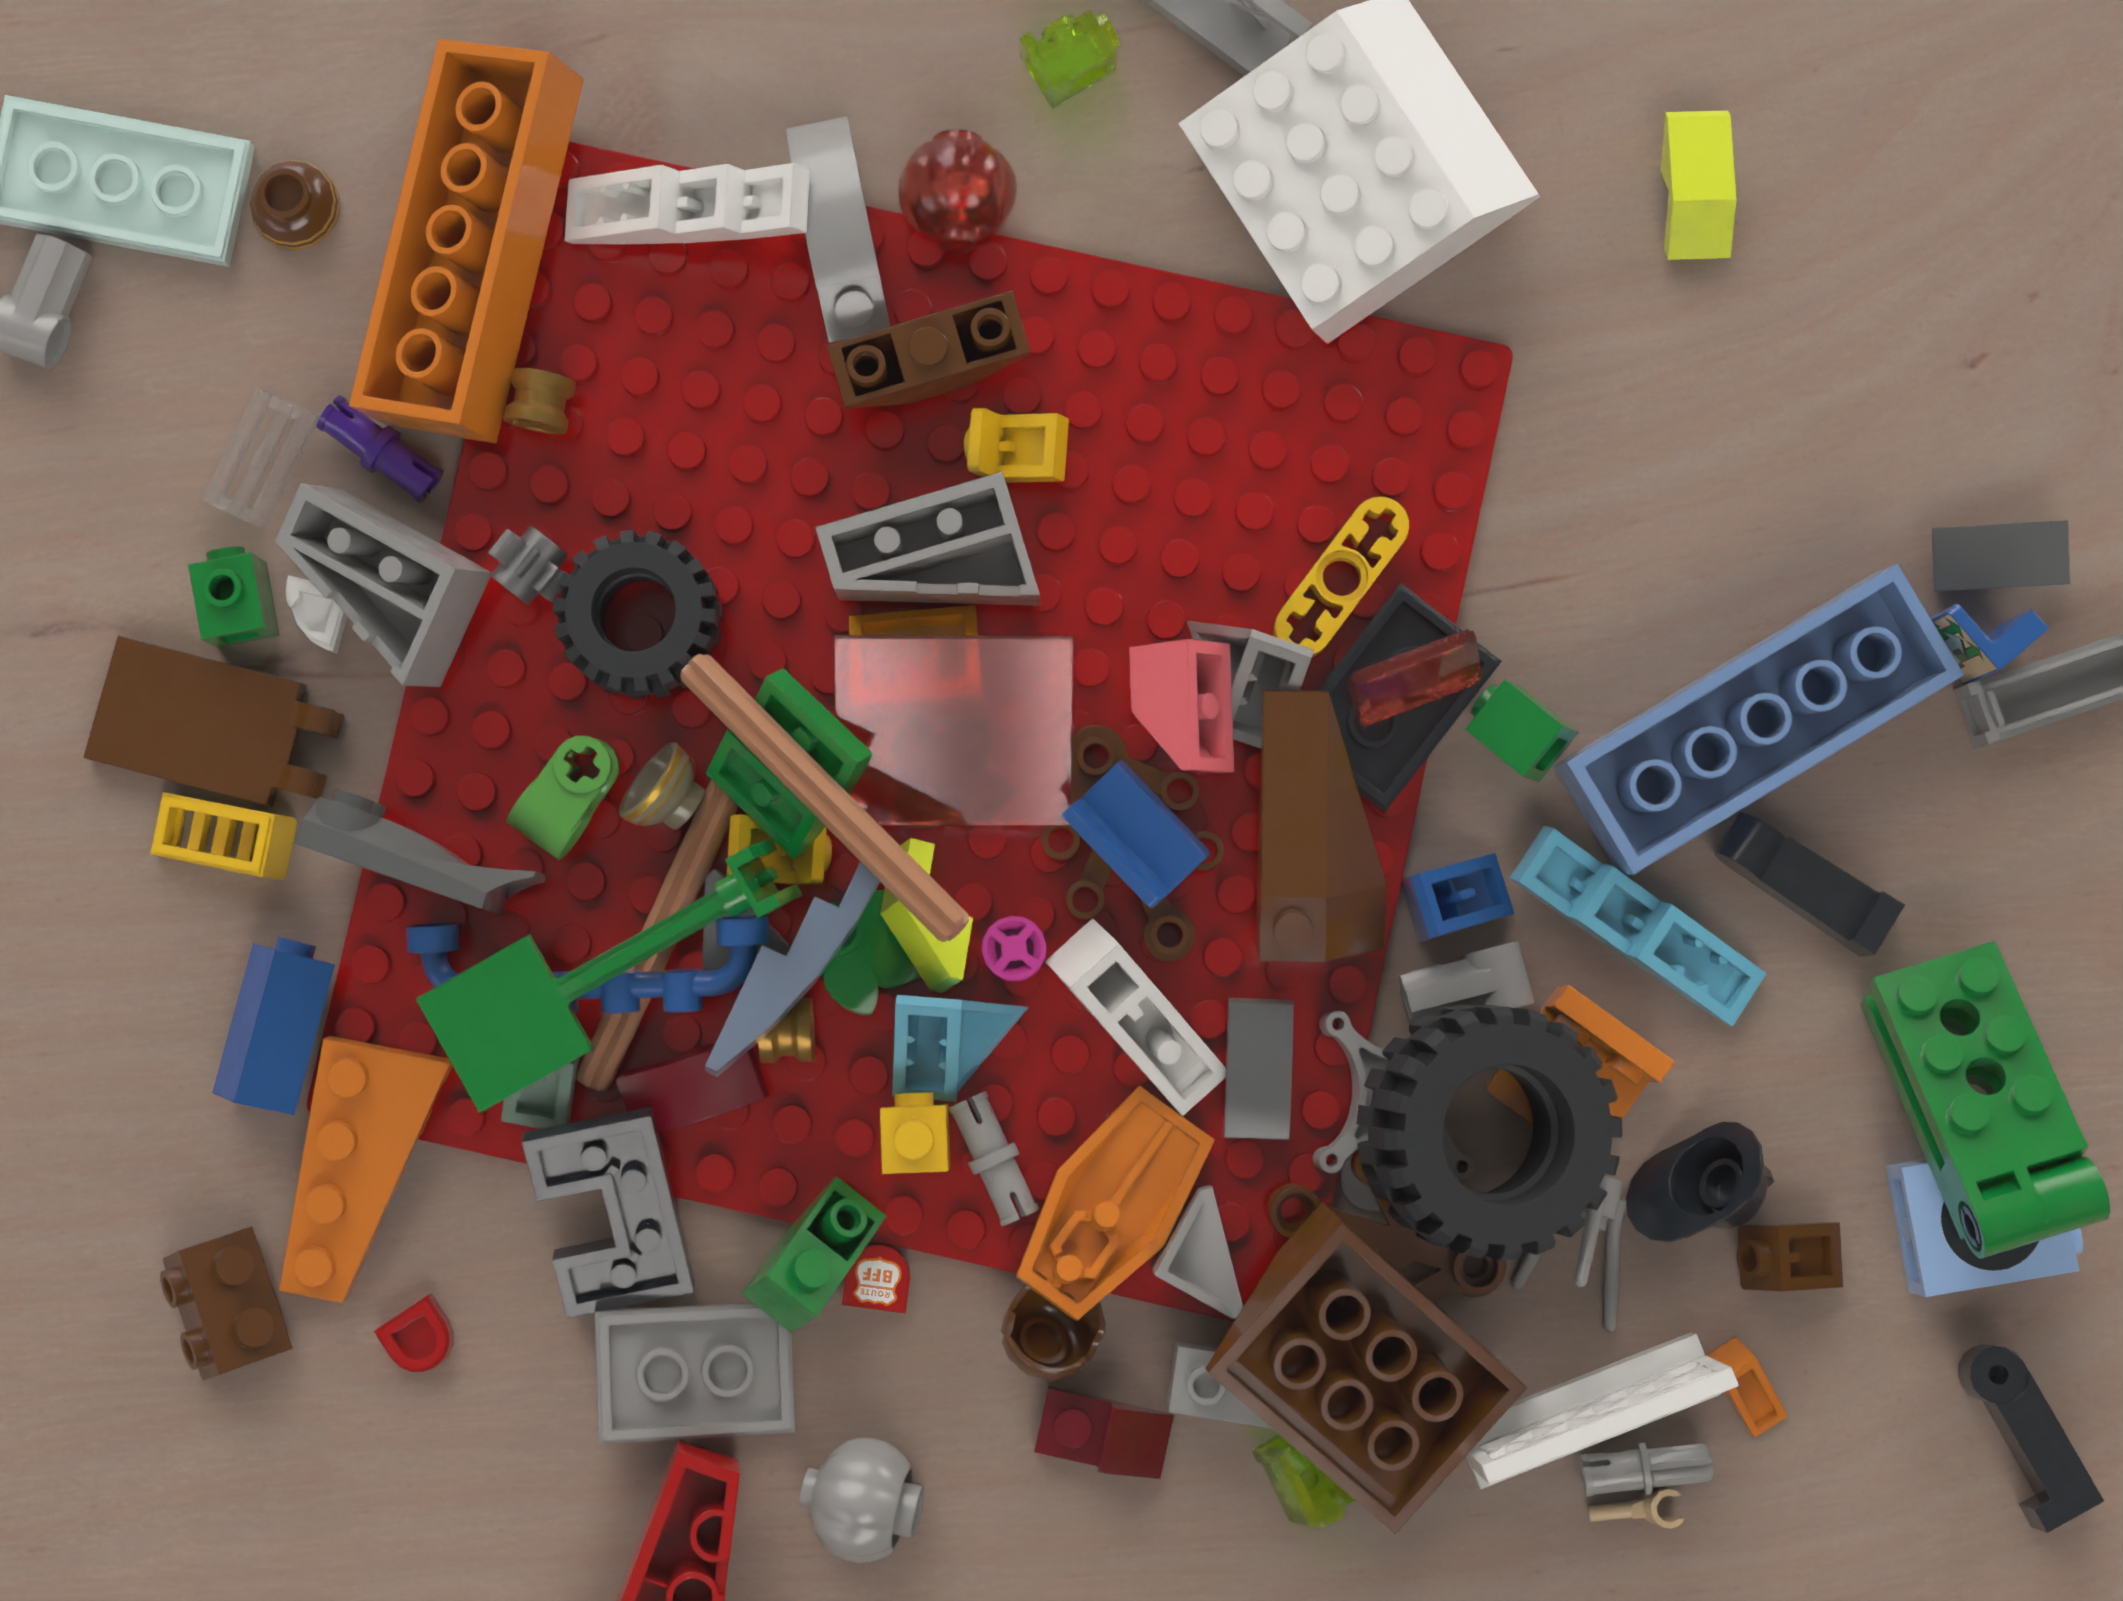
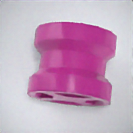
[982,916,1047,982]

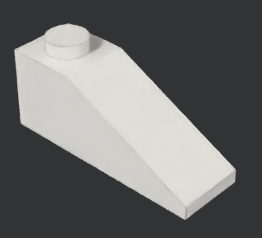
[1045,918,1226,1116]

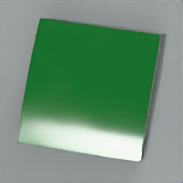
[705,668,874,859]

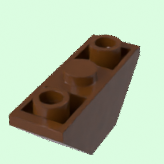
[827,291,1031,409]

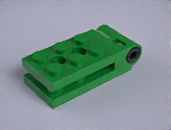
[1860,941,2110,1259]

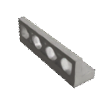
[1142,0,1312,76]

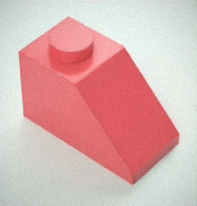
[1129,639,1234,773]

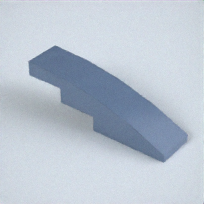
[705,861,880,1077]

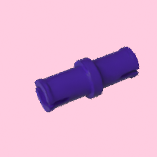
[316,395,444,503]

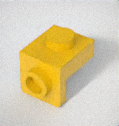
[964,408,1069,483]
[727,814,832,885]

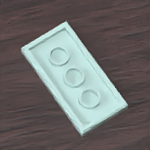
[0,95,255,267]

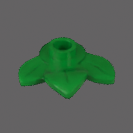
[823,890,922,1016]

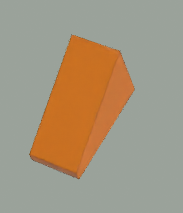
[1706,1336,1788,1438]

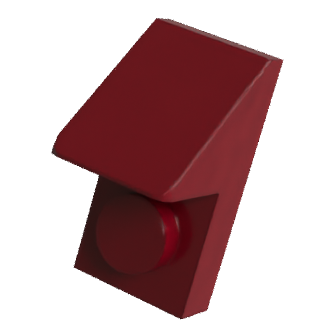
[1034,1386,1174,1479]

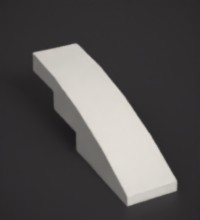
[565,163,810,244]

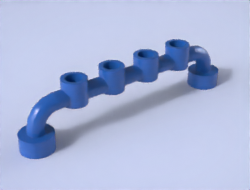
[406,915,769,1013]

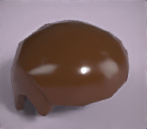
[1001,1284,1106,1381]

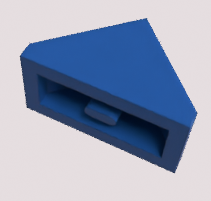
[1401,853,1514,942]

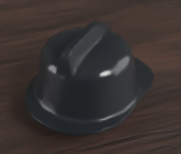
[1626,1122,1774,1242]

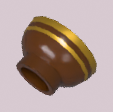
[249,160,340,250]

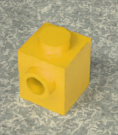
[880,1092,951,1174]

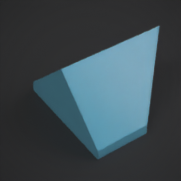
[892,995,1029,1102]

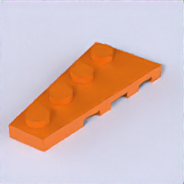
[279,1036,453,1303]

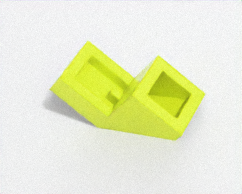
[1660,110,1737,260]
[880,838,973,993]

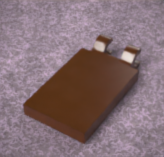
[83,636,344,807]

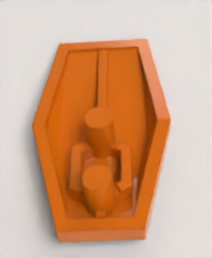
[1016,1086,1215,1321]

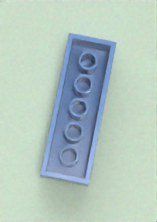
[1553,564,1964,875]

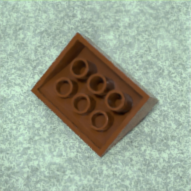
[1205,1202,1527,1535]

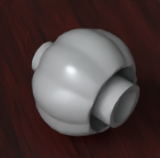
[800,1437,924,1564]

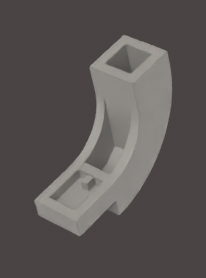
[786,116,890,343]

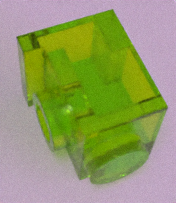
[1019,10,1120,109]
[1252,1434,1355,1529]

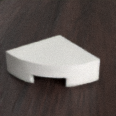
[286,575,348,654]

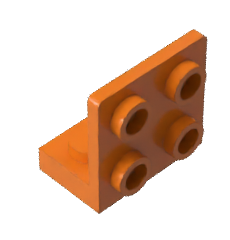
[1486,985,1676,1126]

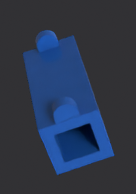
[212,937,335,1115]

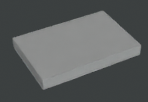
[594,1303,795,1444]

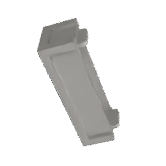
[1953,633,2123,749]

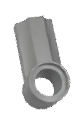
[0,233,93,369]
[1398,941,1535,1024]

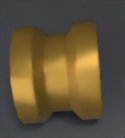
[503,368,576,434]
[758,998,815,1063]

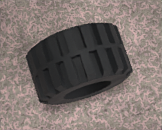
[553,530,723,700]

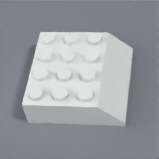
[1178,0,1540,344]

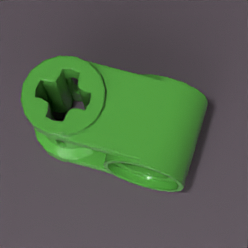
[506,736,620,860]

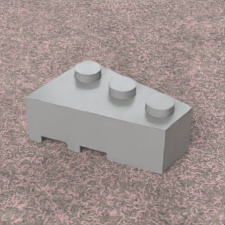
[815,472,1040,606]
[275,483,492,687]

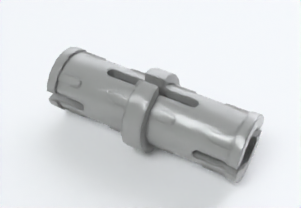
[948,1091,1040,1226]

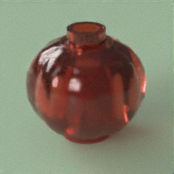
[898,129,1017,253]

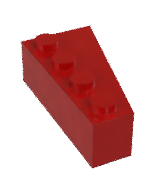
[616,1439,740,1601]

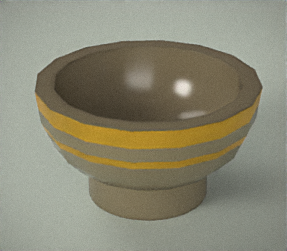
[618,741,705,830]

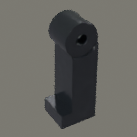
[1715,812,1905,956]
[1958,1344,2104,1533]

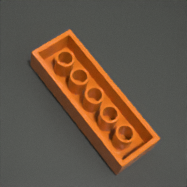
[349,39,584,443]

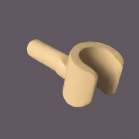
[1588,1486,1684,1529]

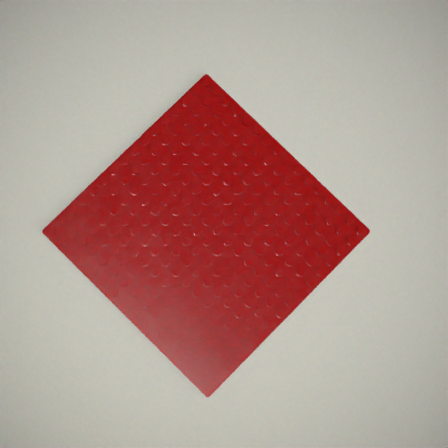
[307,141,1513,1322]

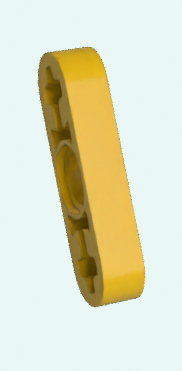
[1273,497,1409,657]

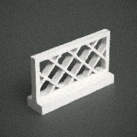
[1466,1332,1739,1489]

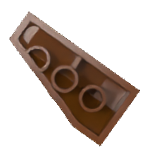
[1255,690,1387,962]

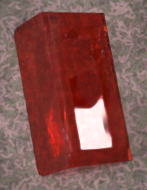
[1346,629,1481,725]

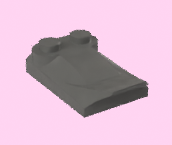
[294,788,546,915]

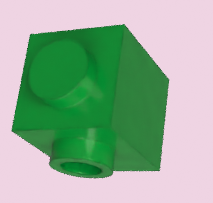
[188,546,280,648]
[1465,679,1579,782]

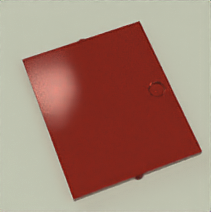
[834,635,1076,825]

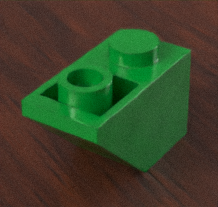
[741,1176,887,1333]

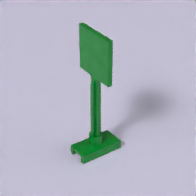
[416,839,803,1113]

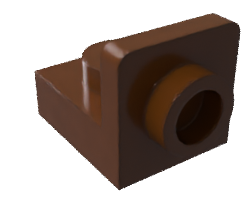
[1737,1222,1843,1292]

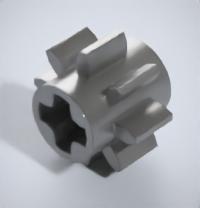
[488,525,569,606]

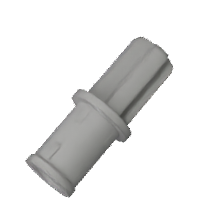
[1580,1443,1714,1496]

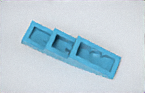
[1509,826,1767,1027]

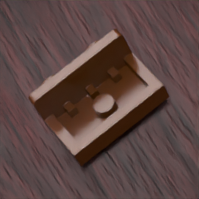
[160,1226,293,1380]

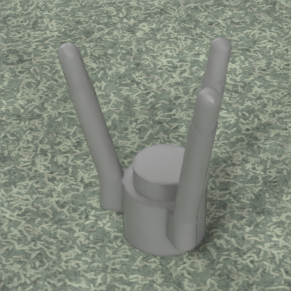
[1511,1176,1627,1332]

